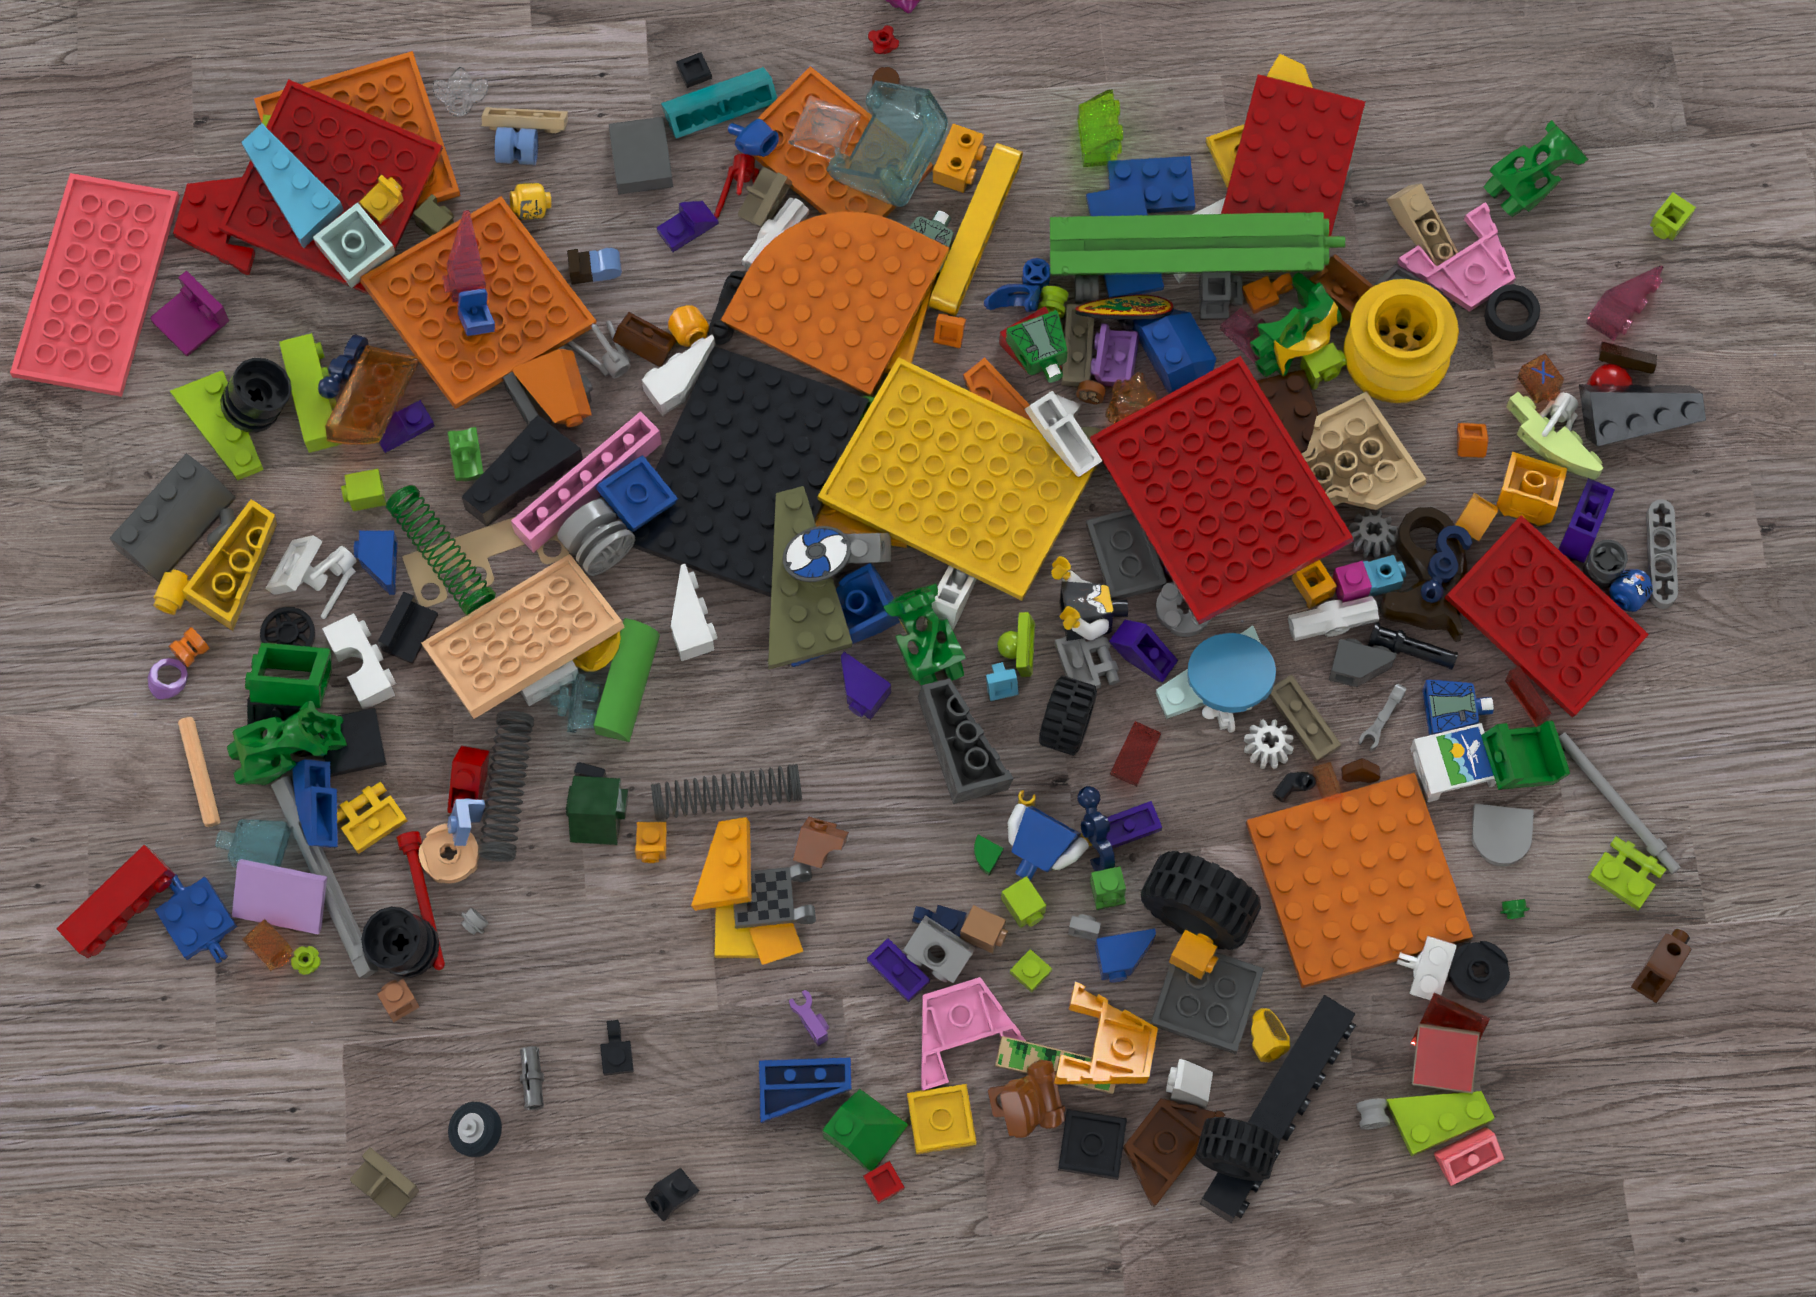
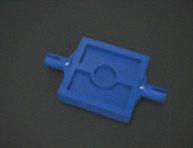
[155,874,238,963]

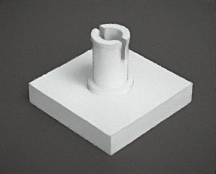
[265,535,328,595]

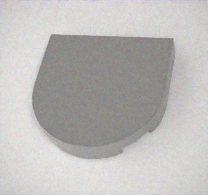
[1471,804,1534,866]

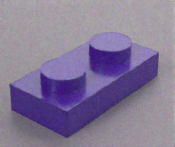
[1106,801,1162,848]
[867,938,930,1003]

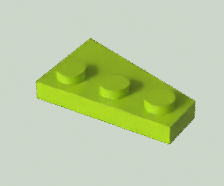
[1386,1091,1495,1156]

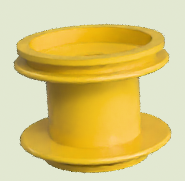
[1343,279,1459,403]

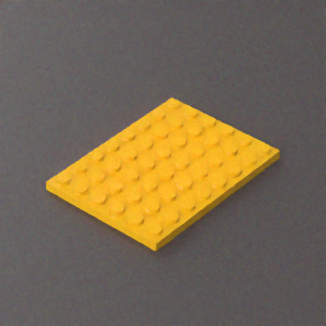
[817,357,1099,601]

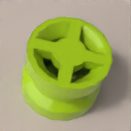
[1037,286,1069,318]

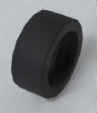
[1484,284,1541,341]

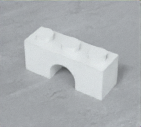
[322,613,396,710]

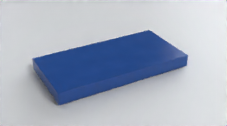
[1086,184,1164,298]

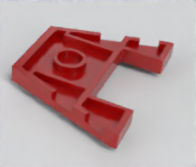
[173,177,256,275]

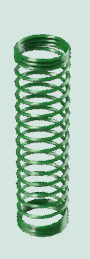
[386,485,496,616]

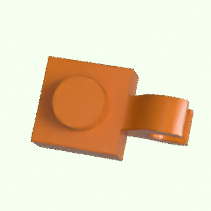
[1242,273,1293,314]

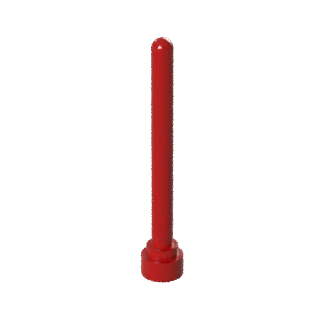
[396,831,445,970]

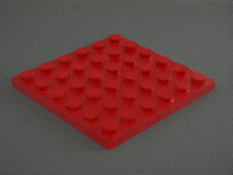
[218,79,443,295]

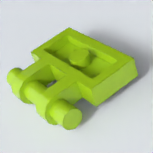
[1588,836,1666,911]

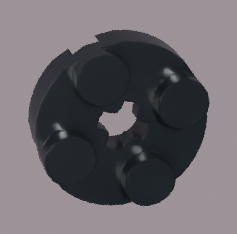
[1448,941,1510,1003]

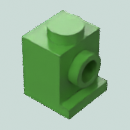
[1090,866,1126,910]

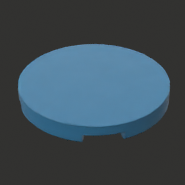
[1187,633,1276,713]

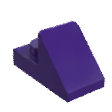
[657,201,719,252]
[371,400,435,453]

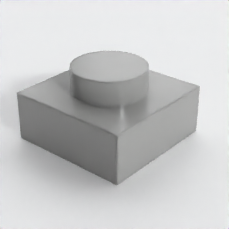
[1068,914,1101,942]

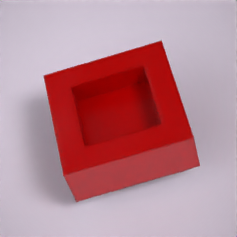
[863,1161,905,1204]

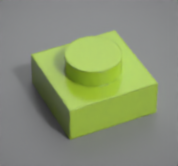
[1010,949,1052,993]

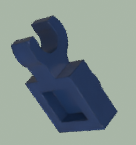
[912,905,966,937]

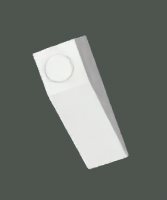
[924,566,977,630]

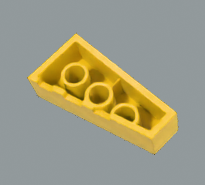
[182,499,277,631]

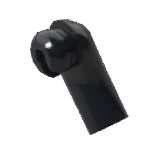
[1272,772,1316,802]

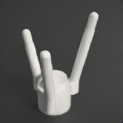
[1540,392,1579,437]
[298,546,357,619]

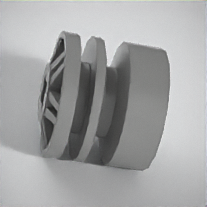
[557,499,635,576]

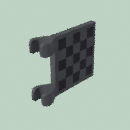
[733,863,816,929]

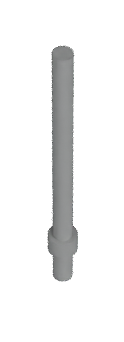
[1559,732,1681,875]

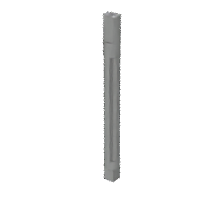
[271,776,378,978]

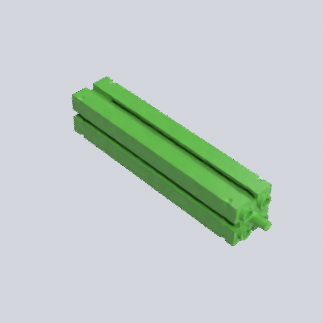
[1050,212,1345,276]

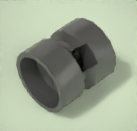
[1583,540,1628,589]

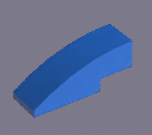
[292,759,338,848]

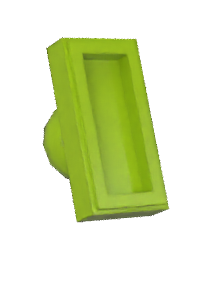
[997,612,1035,677]

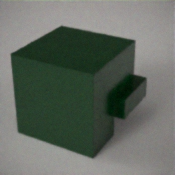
[566,776,628,845]

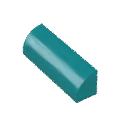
[661,67,778,139]

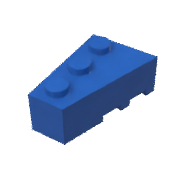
[759,1057,852,1123]

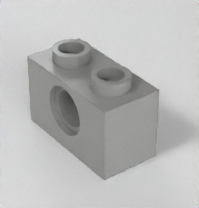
[903,915,975,983]

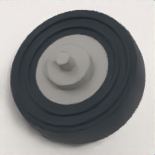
[448,1102,502,1157]

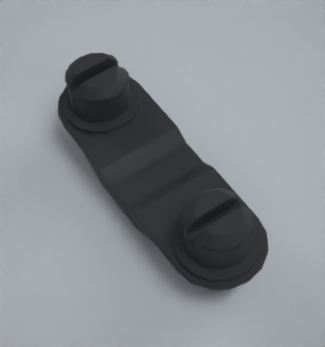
[708,271,745,345]

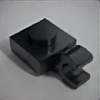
[600,1020,634,1076]

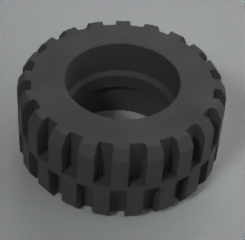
[1141,851,1261,950]

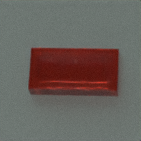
[1505,666,1552,727]
[1110,721,1161,787]

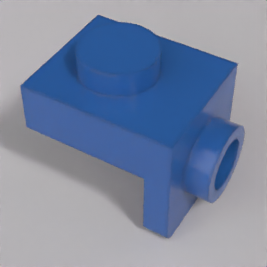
[458,289,495,336]

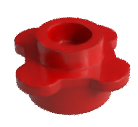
[868,25,899,54]

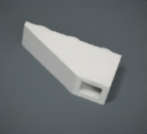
[641,335,715,416]
[671,564,717,661]

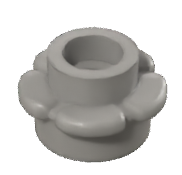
[461,908,489,935]

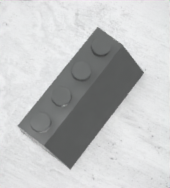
[110,453,236,583]

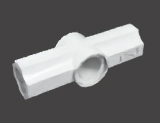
[742,198,809,270]
[1288,596,1379,641]

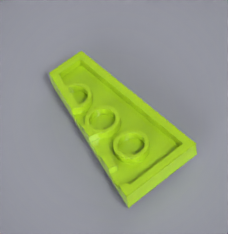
[170,370,264,481]

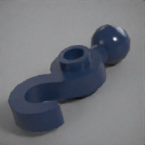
[318,334,369,399]
[1420,525,1472,603]
[1077,786,1115,872]

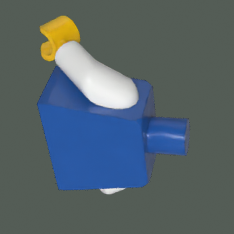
[1007,790,1092,881]

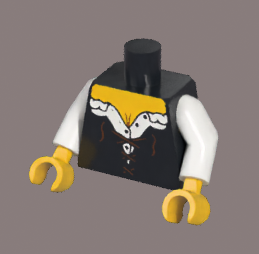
[1051,556,1128,641]

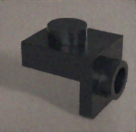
[645,1168,700,1221]

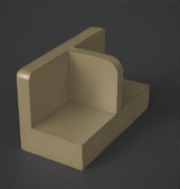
[738,167,793,228]
[350,1147,419,1218]

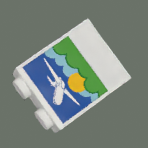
[1410,723,1496,802]

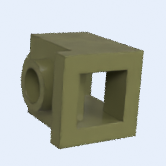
[413,194,454,236]

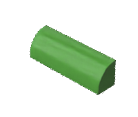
[593,618,660,742]

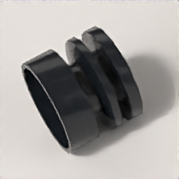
[220,358,292,433]
[361,906,440,978]

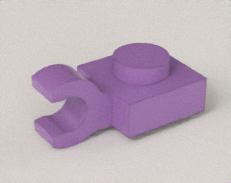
[789,990,829,1046]

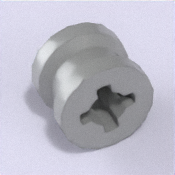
[1356,1098,1390,1130]

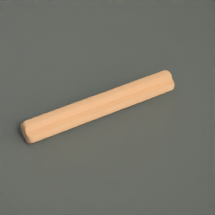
[178,717,220,827]

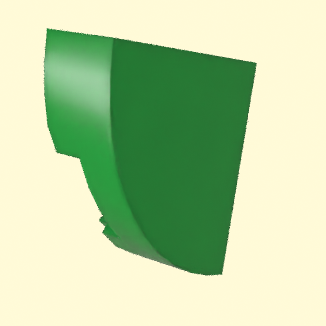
[974,835,1004,876]

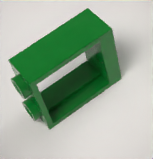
[245,643,332,708]

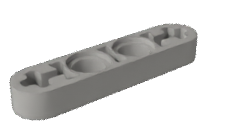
[1646,499,1678,609]

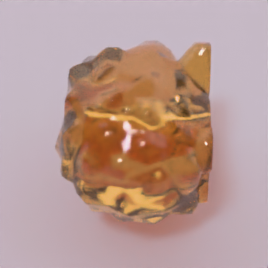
[1105,372,1158,424]

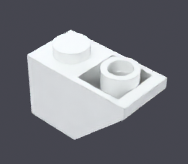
[1166,1059,1213,1108]

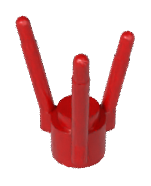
[714,154,759,218]

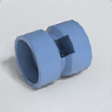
[495,127,538,165]

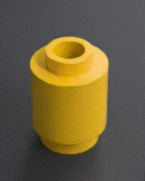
[153,569,189,615]

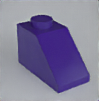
[1109,619,1178,683]
[841,652,891,720]

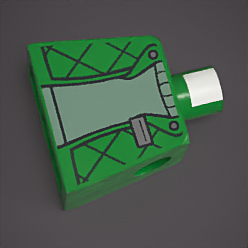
[1006,310,1068,383]

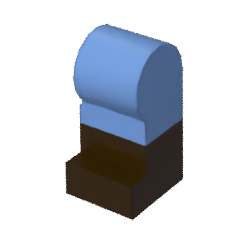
[567,248,622,285]

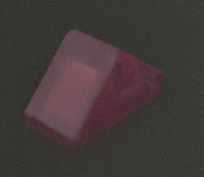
[1220,308,1266,364]

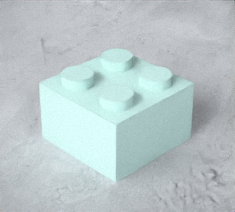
[313,202,396,288]

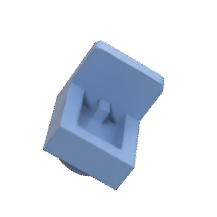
[447,798,485,846]

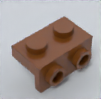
[1309,254,1373,321]

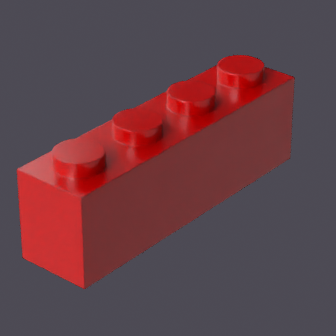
[56,845,176,959]

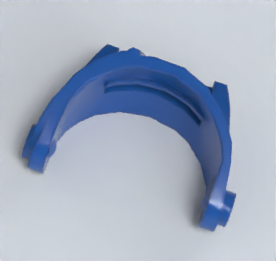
[984,284,1040,312]

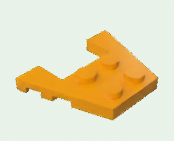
[1054,982,1158,1084]

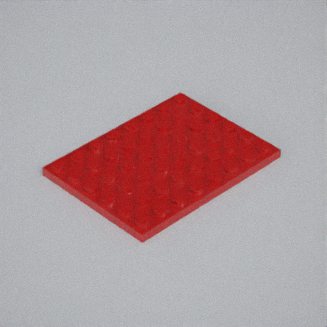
[1089,356,1354,625]

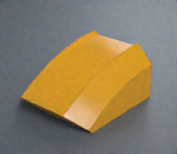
[1496,452,1568,527]

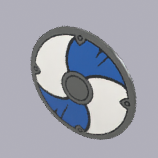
[783,526,851,582]

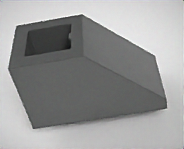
[1328,638,1397,687]

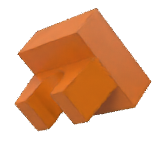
[933,313,966,348]

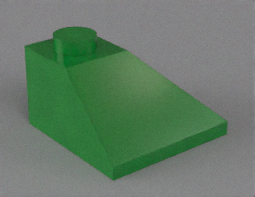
[822,1089,908,1172]

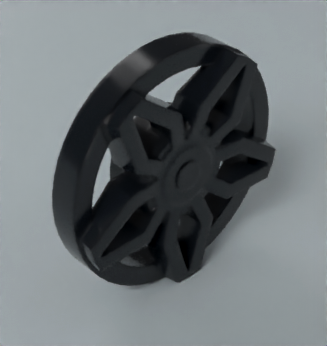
[260,607,315,647]

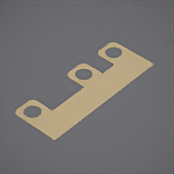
[402,517,569,607]

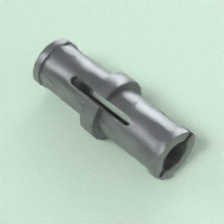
[520,1046,544,1110]

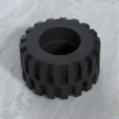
[1039,675,1097,756]
[1195,1117,1280,1181]

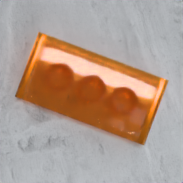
[325,345,419,445]

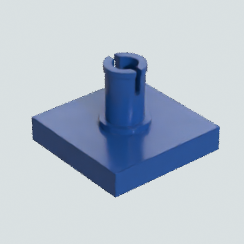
[596,455,678,532]

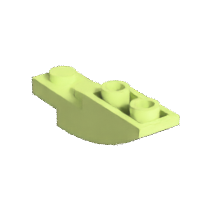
[1506,392,1603,480]

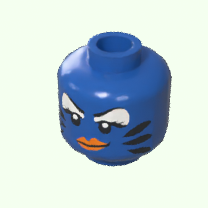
[1609,569,1653,612]

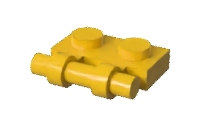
[337,781,408,854]

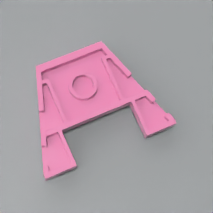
[1397,202,1516,312]
[921,977,1026,1091]

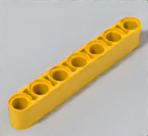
[929,143,1023,316]

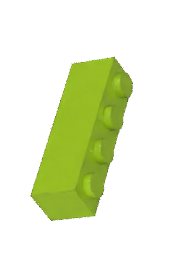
[279,333,345,453]

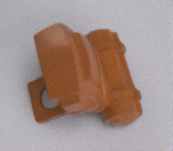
[988,1060,1065,1138]

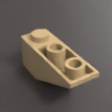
[1386,184,1458,266]

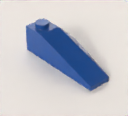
[791,563,900,667]

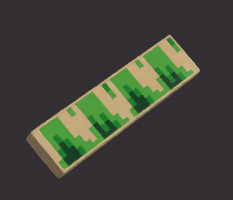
[995,1036,1115,1094]

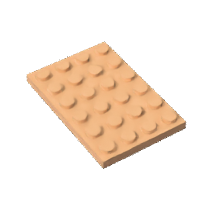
[421,554,625,719]

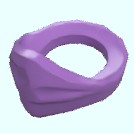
[148,658,188,700]

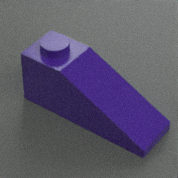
[1558,478,1615,563]

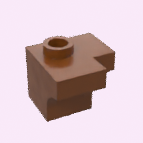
[793,816,849,868]

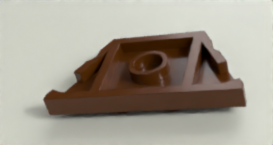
[1123,1098,1226,1207]

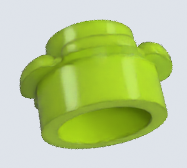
[291,946,321,975]

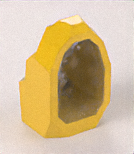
[1251,1008,1290,1063]

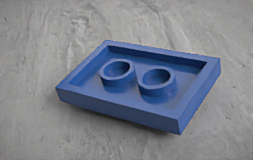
[1107,156,1195,213]

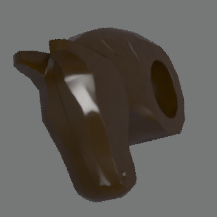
[1379,507,1468,642]

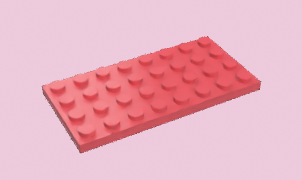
[10,173,180,397]

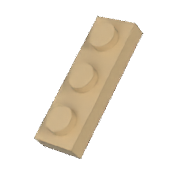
[482,107,568,133]

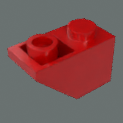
[447,745,490,813]

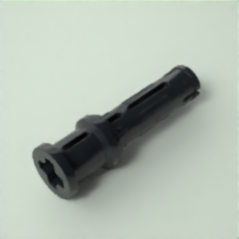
[1368,622,1458,670]

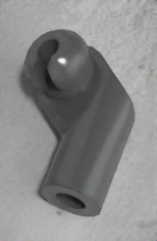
[207,508,235,548]

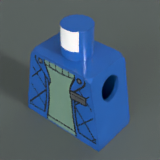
[1422,680,1494,735]

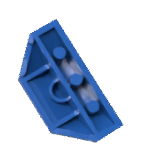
[1132,309,1217,394]

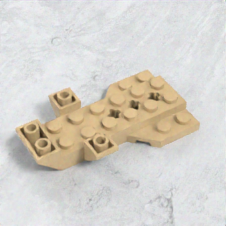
[1301,391,1426,510]

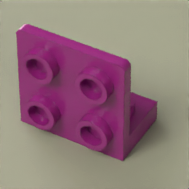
[150,270,229,356]

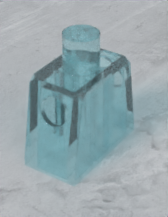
[215,819,291,868]

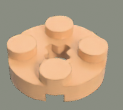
[419,823,479,884]

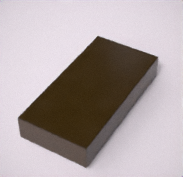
[1598,341,1657,374]

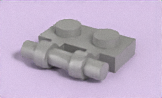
[1054,635,1120,689]

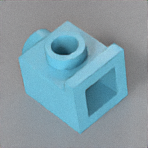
[1363,555,1406,596]

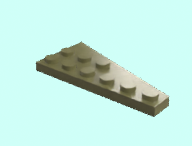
[768,486,853,670]

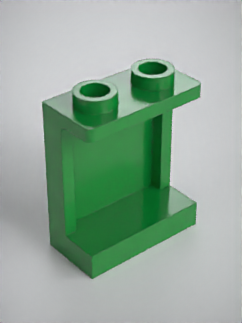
[1481,720,1570,790]

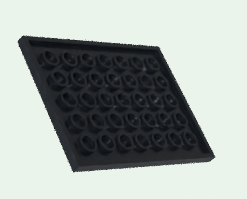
[627,346,870,597]

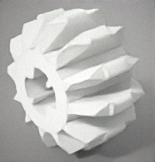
[1244,719,1294,769]

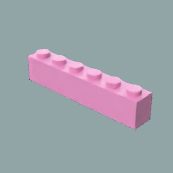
[511,411,662,553]

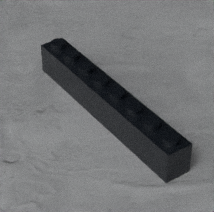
[1200,995,1356,1223]

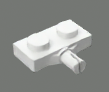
[1396,936,1457,1003]

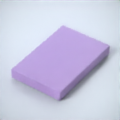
[232,859,327,934]

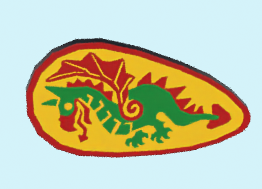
[1075,295,1174,331]

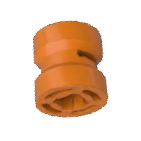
[168,627,210,668]

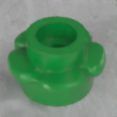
[1500,899,1530,919]

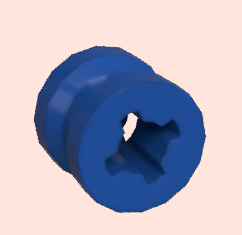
[1022,258,1050,292]

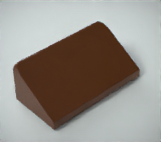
[613,312,677,367]

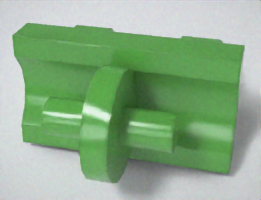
[448,427,484,481]

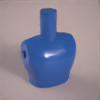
[728,119,779,157]

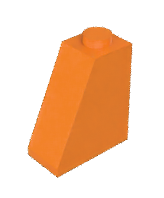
[512,349,592,427]

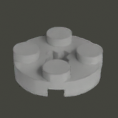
[1156,581,1212,637]

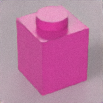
[1332,560,1372,603]

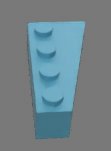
[241,123,344,249]

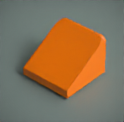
[1457,423,1488,458]

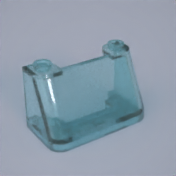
[826,81,948,207]

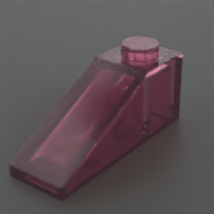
[442,210,486,302]

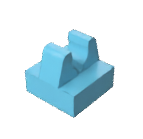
[986,662,1018,701]

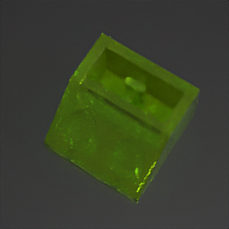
[1077,89,1123,167]

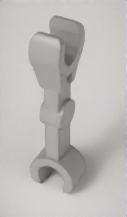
[1359,684,1406,752]

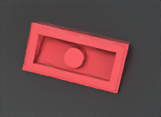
[1434,1127,1504,1186]

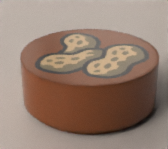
[1076,380,1106,404]

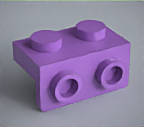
[1091,323,1139,388]

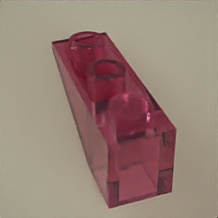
[1586,265,1664,341]

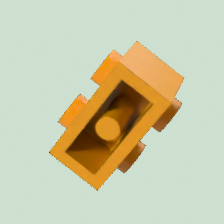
[933,124,987,193]

